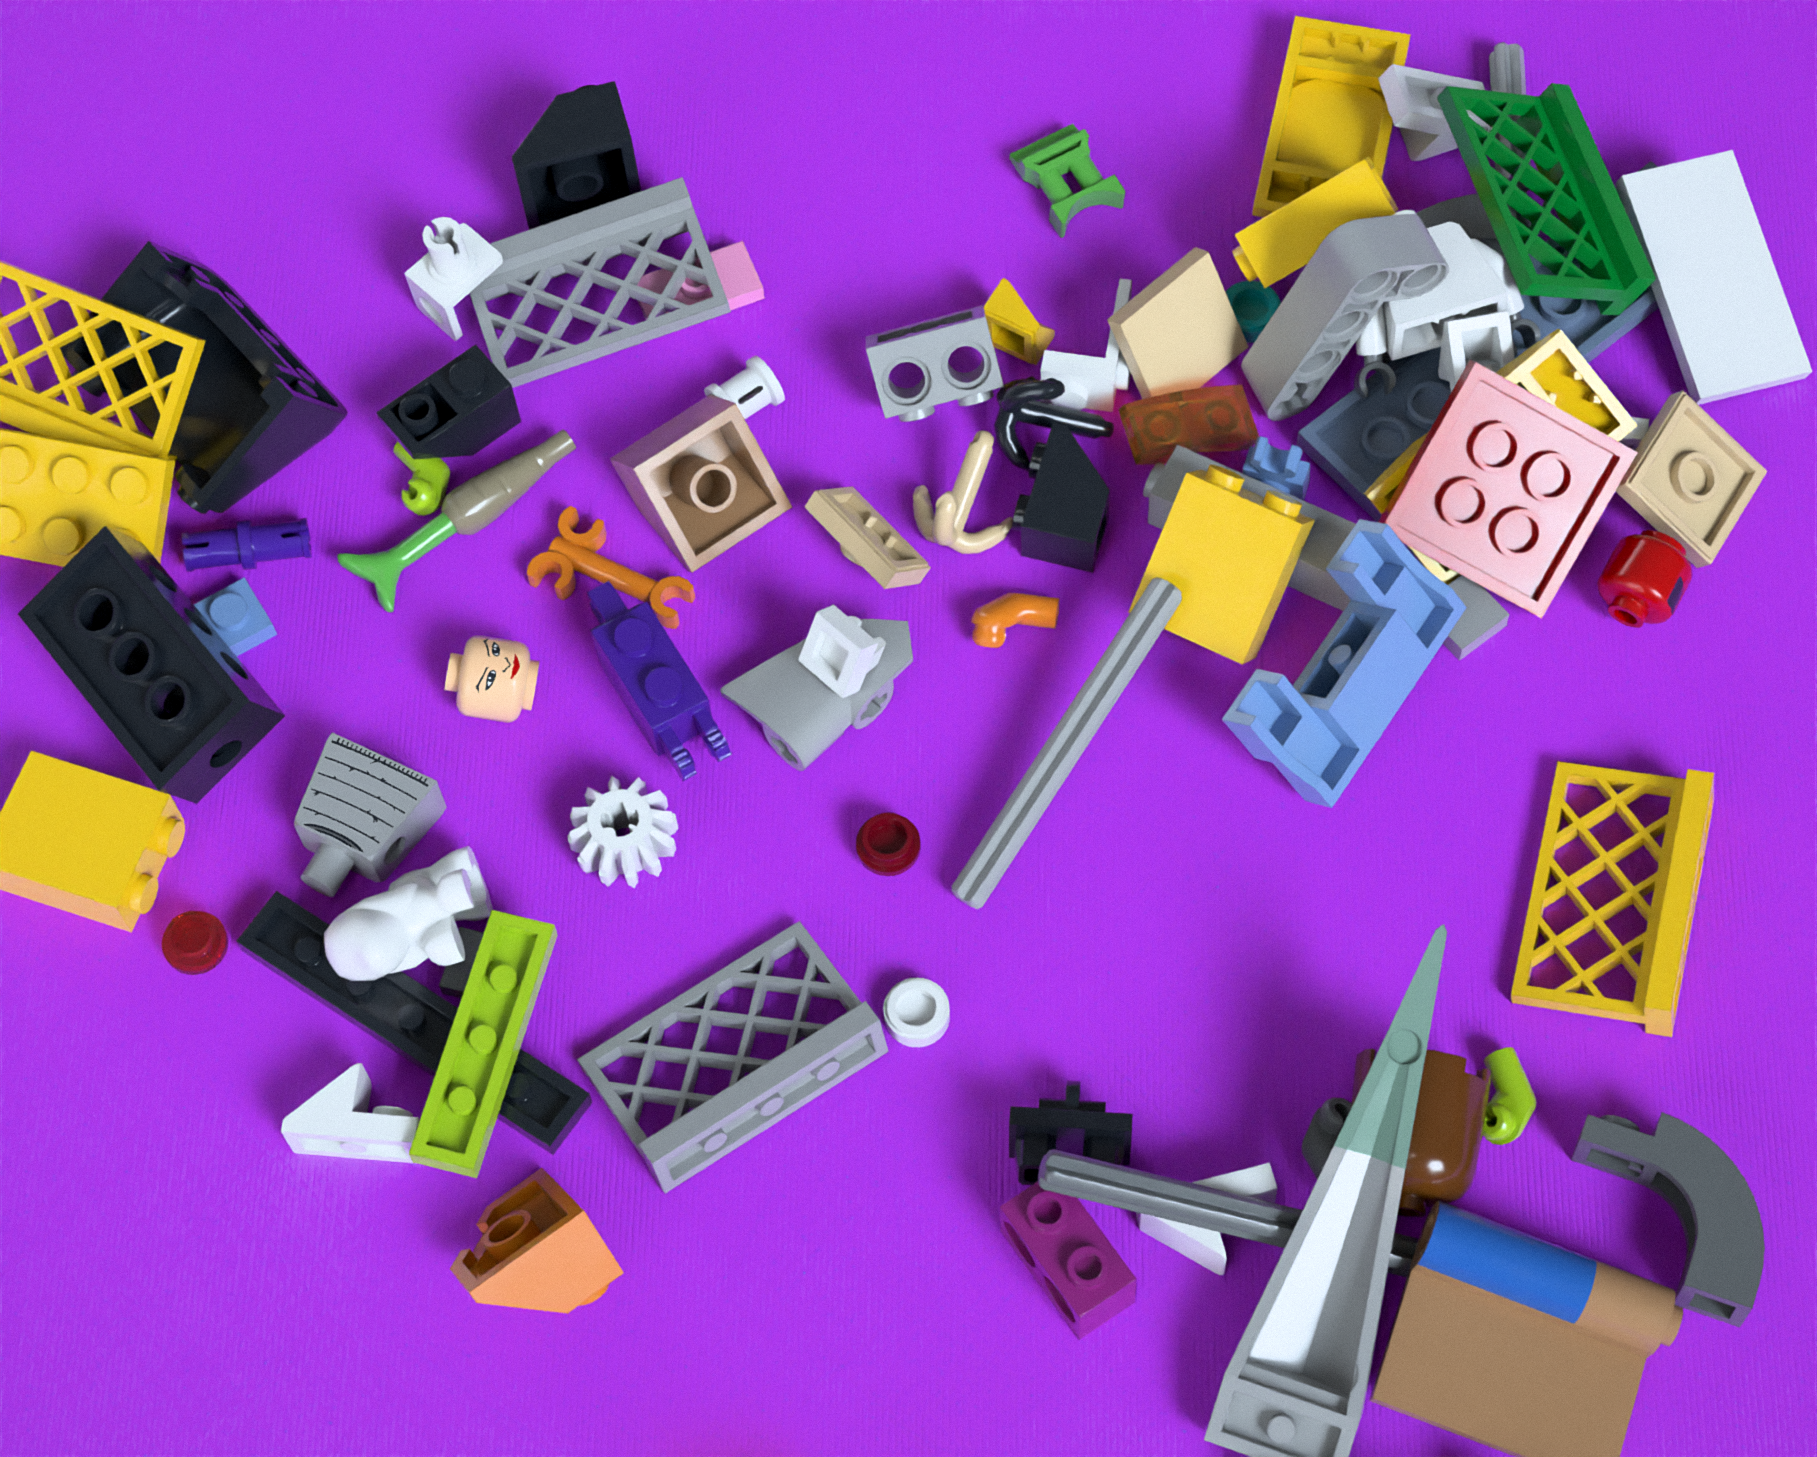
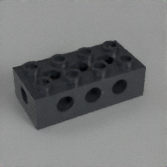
[18,526,285,804]

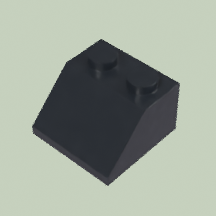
[512,81,641,230]

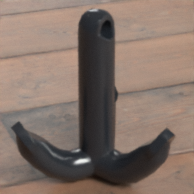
[994,376,1114,472]

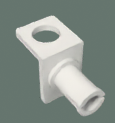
[404,217,503,341]

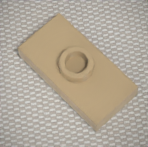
[804,486,931,589]

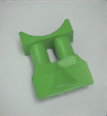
[1009,124,1125,238]

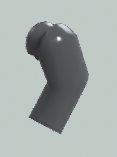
[1302,1097,1352,1179]

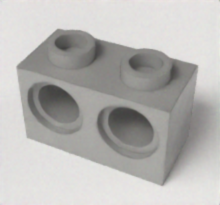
[865,305,1004,422]

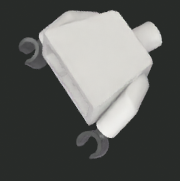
[1354,210,1541,398]

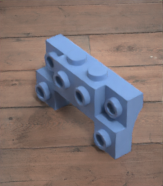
[1222,519,1467,808]

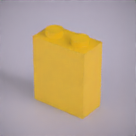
[1232,157,1398,288]
[1128,464,1315,665]
[0,751,185,932]

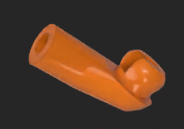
[971,593,1060,648]

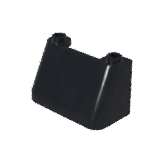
[60,241,348,514]

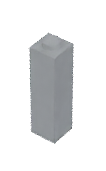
[1143,445,1356,611]

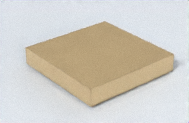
[1107,247,1248,419]
[1616,391,1767,568]

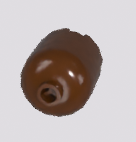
[1351,1049,1491,1217]

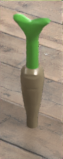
[337,429,576,613]

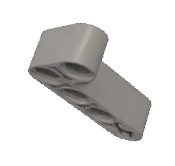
[1241,214,1449,421]

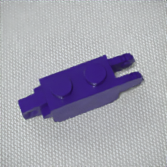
[587,581,732,781]

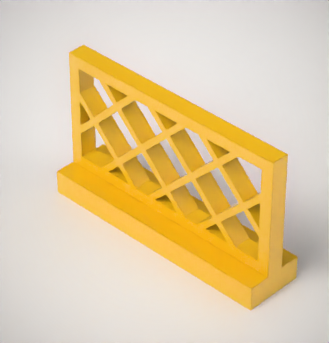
[0,260,206,462]
[1511,761,1714,1037]

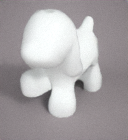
[324,846,492,981]

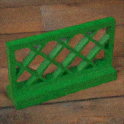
[1437,83,1656,316]

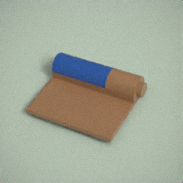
[1369,1200,1683,1457]

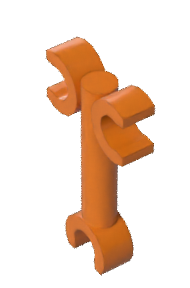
[527,506,696,629]

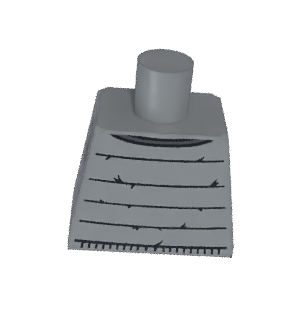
[294,732,447,897]

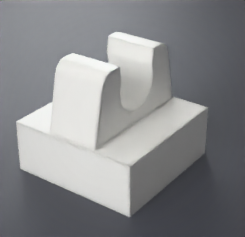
[798,605,886,698]

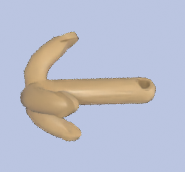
[913,430,1013,554]

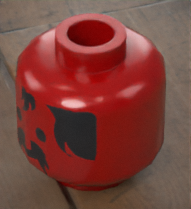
[1597,530,1692,628]

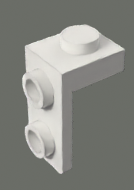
[1041,278,1132,412]

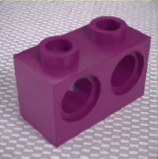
[1000,1182,1137,1340]

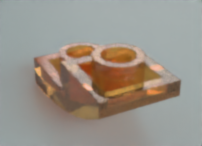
[1118,385,1259,465]

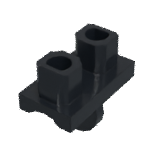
[1009,1080,1133,1185]

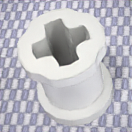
[704,355,785,419]

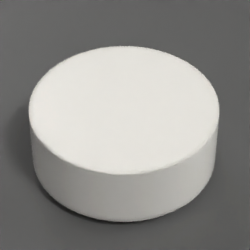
[883,978,950,1047]

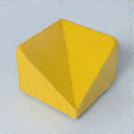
[984,278,1055,365]

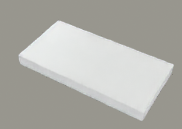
[1616,150,1812,405]

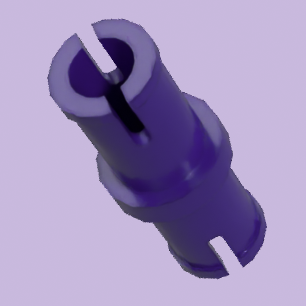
[182,518,312,572]

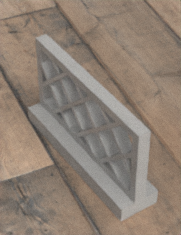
[470,177,731,388]
[577,921,889,1194]

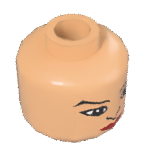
[445,635,540,723]

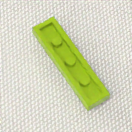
[409,910,558,1178]

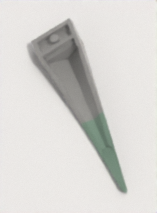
[1204,924,1447,1457]

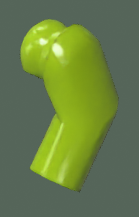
[393,441,450,516]
[1482,1047,1537,1145]

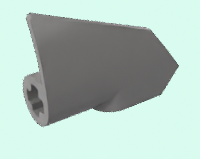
[720,619,913,771]

